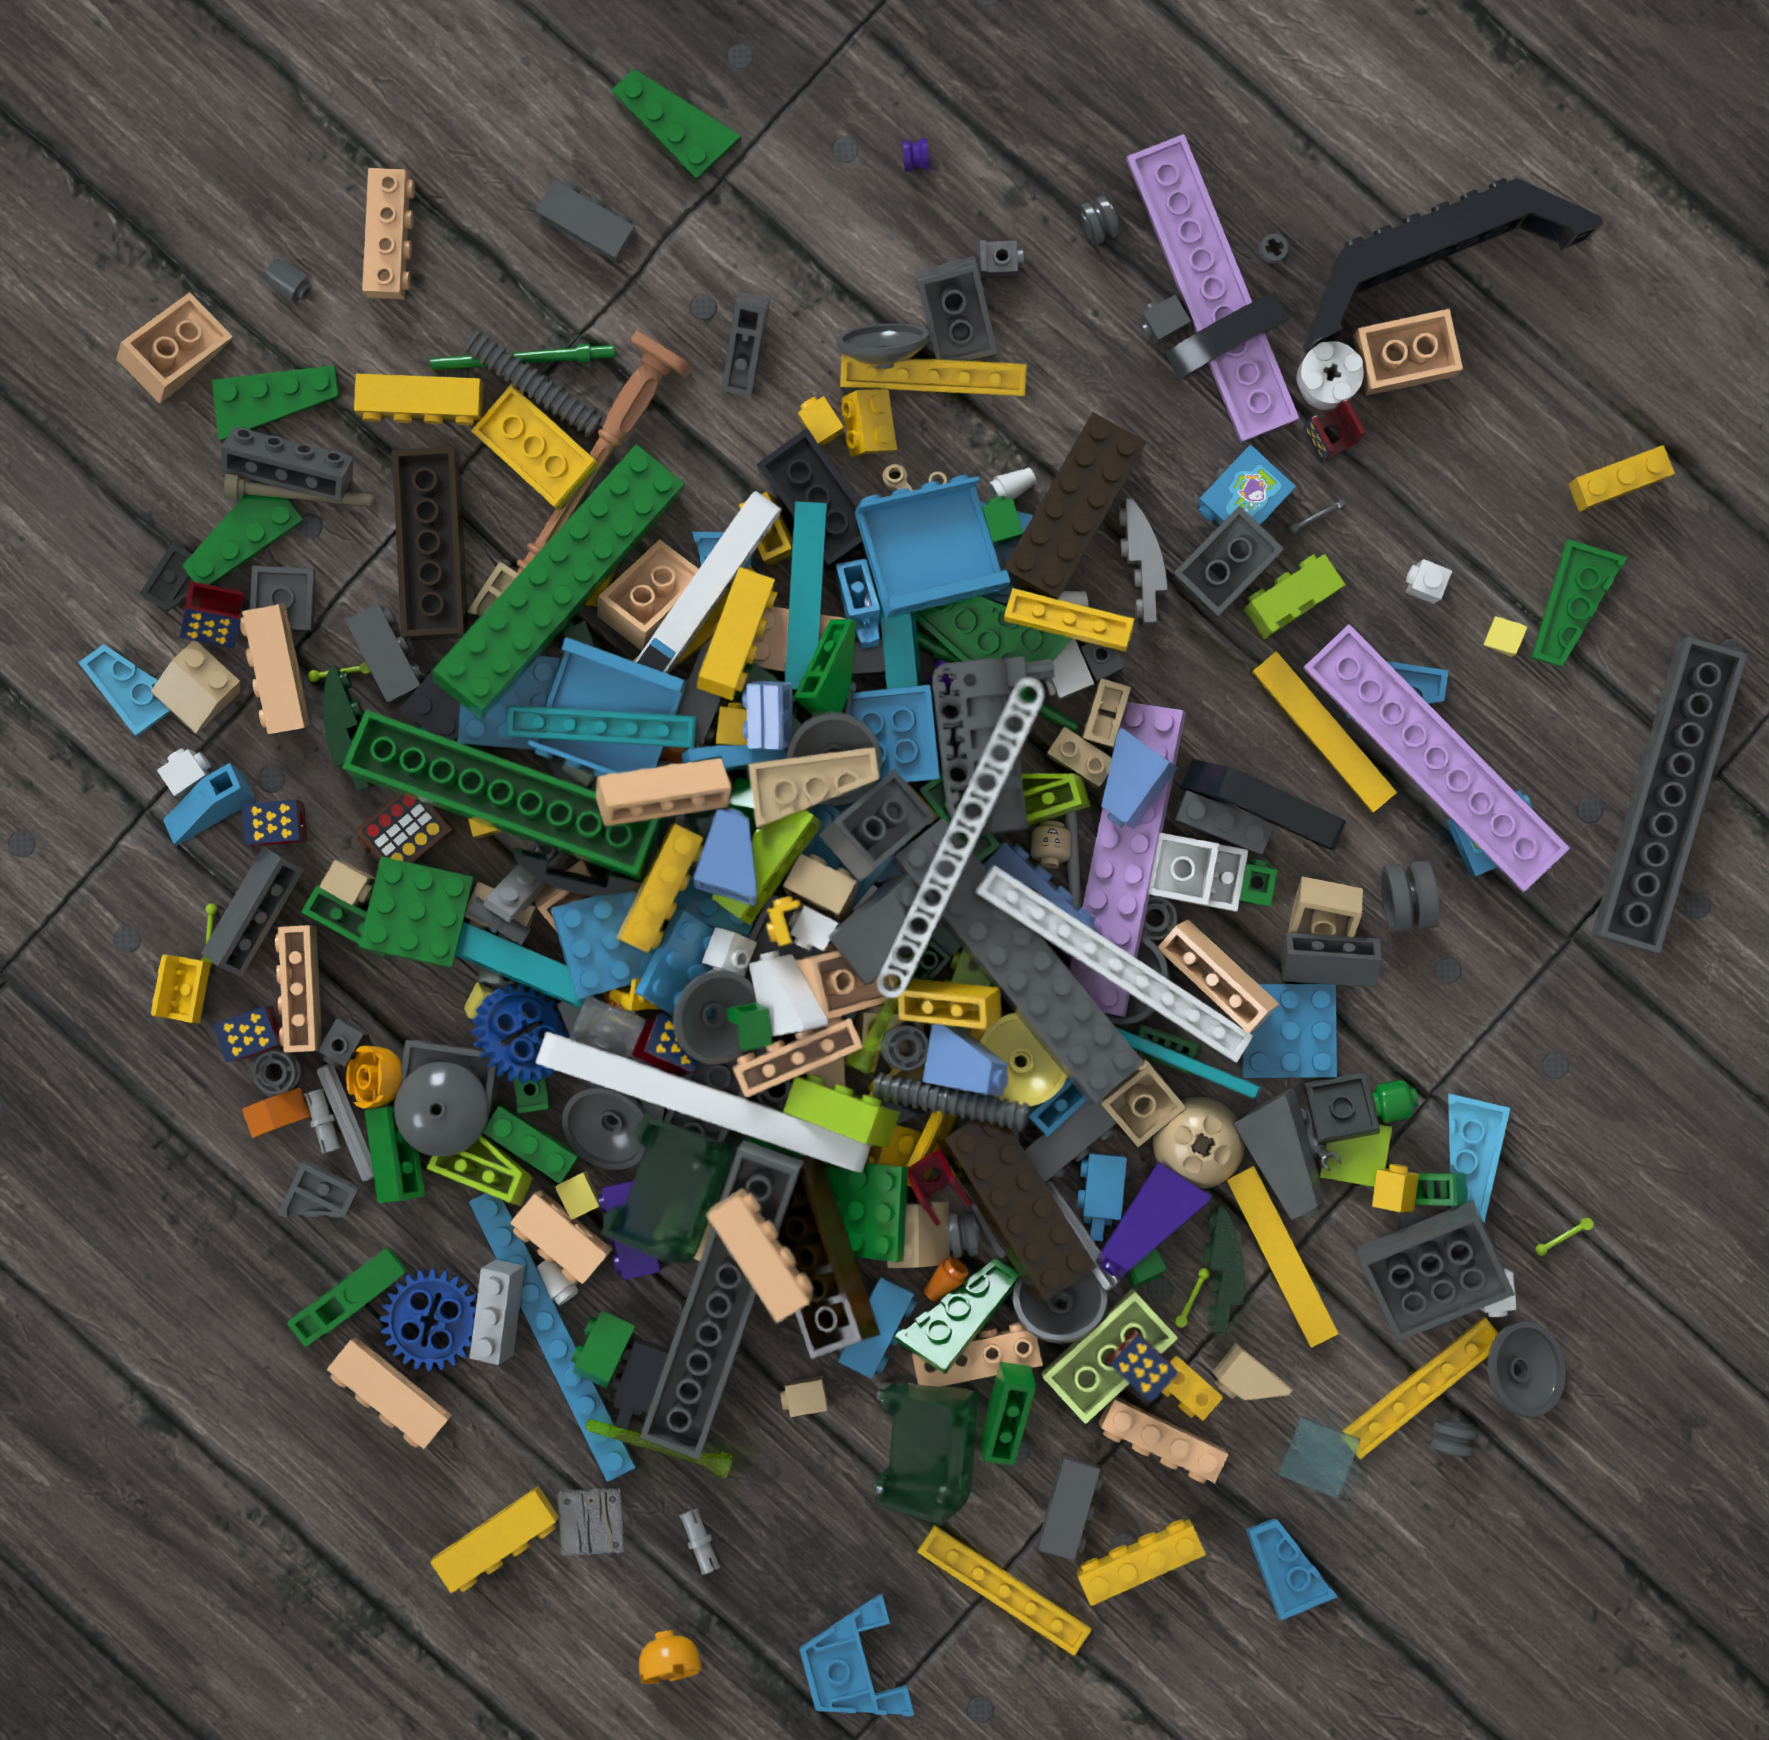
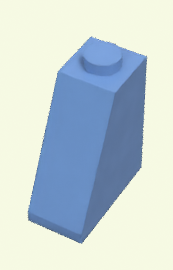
[1102,728,1178,829]
[693,808,757,906]
[923,1023,1008,1096]

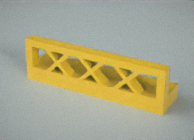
[1004,588,1134,652]

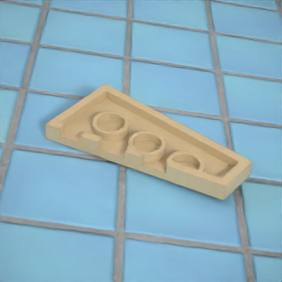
[748,747,879,828]

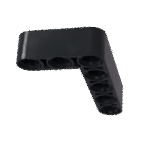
[1181,759,1347,851]

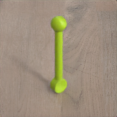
[308,662,371,682]
[201,903,218,967]
[1535,1218,1594,1256]
[1175,1268,1211,1328]

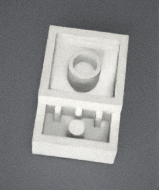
[1148,833,1248,912]

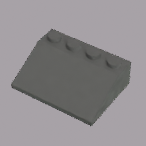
[1357,1200,1515,1342]

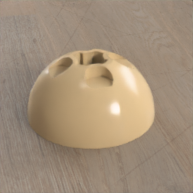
[1153,1097,1245,1189]

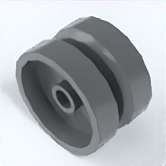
[1381,860,1440,933]

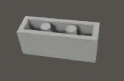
[470,1259,525,1365]

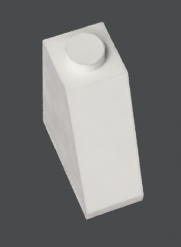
[749,951,828,1036]

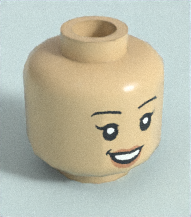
[1030,821,1072,869]

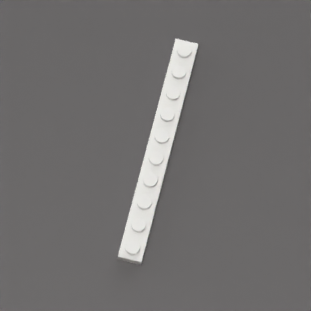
[975,865,1253,1063]

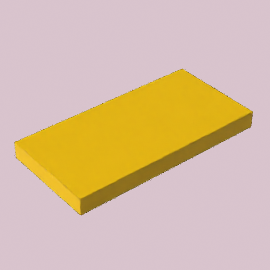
[471,384,600,510]

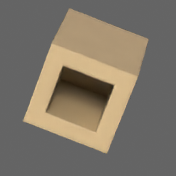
[780,1375,828,1417]

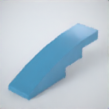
[681,745,787,780]

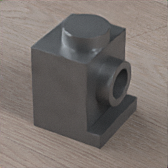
[979,240,1024,278]

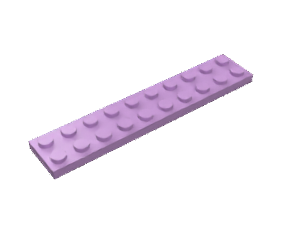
[1126,134,1299,443]
[1303,624,1570,892]
[1070,702,1186,1017]

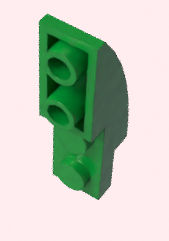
[286,1247,407,1347]

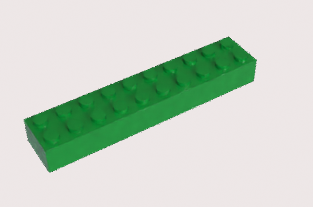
[433,444,684,720]
[342,710,663,881]

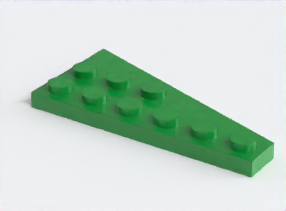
[915,596,1073,699]

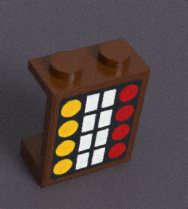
[355,793,456,867]

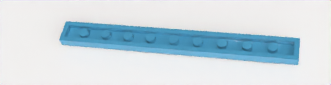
[469,1193,636,1482]

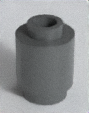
[263,259,312,303]

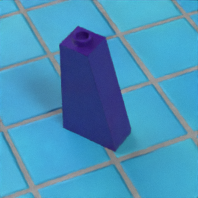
[1095,1162,1211,1278]

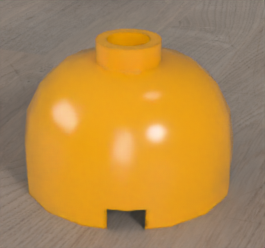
[346,1046,402,1109]
[639,1630,702,1684]

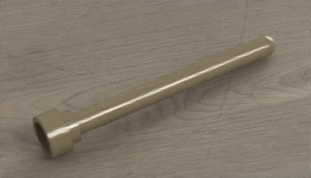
[224,473,376,506]

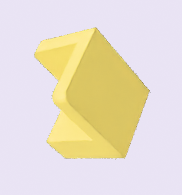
[555,1171,600,1219]

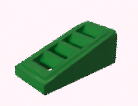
[1133,1024,1202,1074]
[1415,1173,1467,1206]

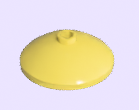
[979,1013,1067,1107]

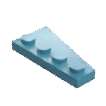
[1448,1093,1510,1222]

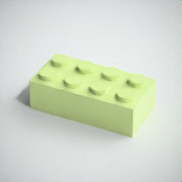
[1041,1288,1178,1424]

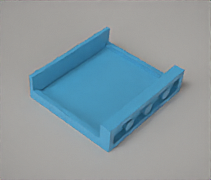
[854,475,1010,618]
[528,638,688,776]

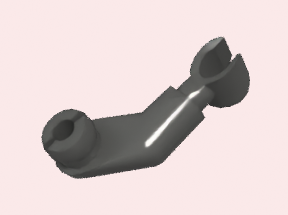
[1300,1108,1342,1171]

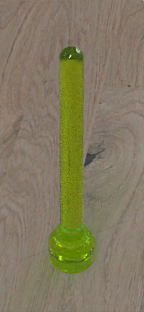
[847,939,931,1075]
[585,1419,733,1479]

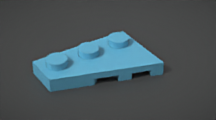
[78,644,171,738]

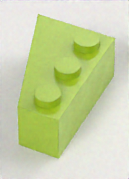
[1244,554,1345,639]
[1001,773,1090,834]
[783,1073,900,1147]
[427,1133,533,1206]

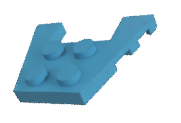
[799,1593,914,1717]

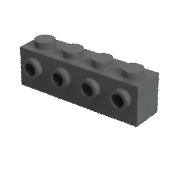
[221,427,354,503]
[201,846,304,977]

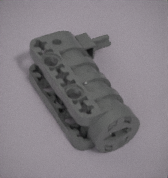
[932,656,1054,837]

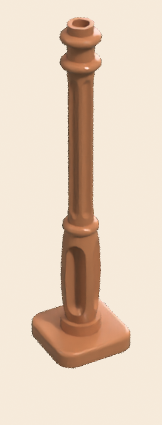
[517,331,693,574]

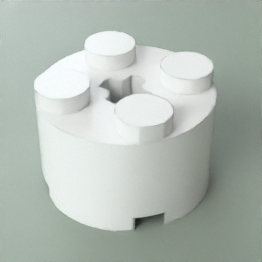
[1296,341,1364,410]

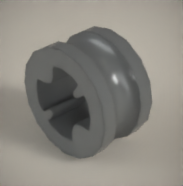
[1258,233,1288,264]

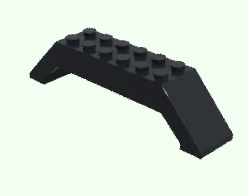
[1303,178,1604,354]

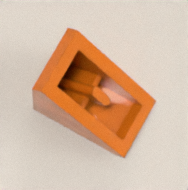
[242,1087,311,1138]

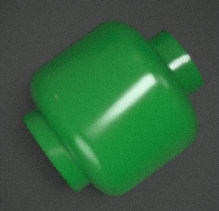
[1371,1080,1419,1123]

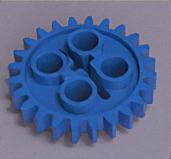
[471,984,570,1084]
[380,1268,478,1371]

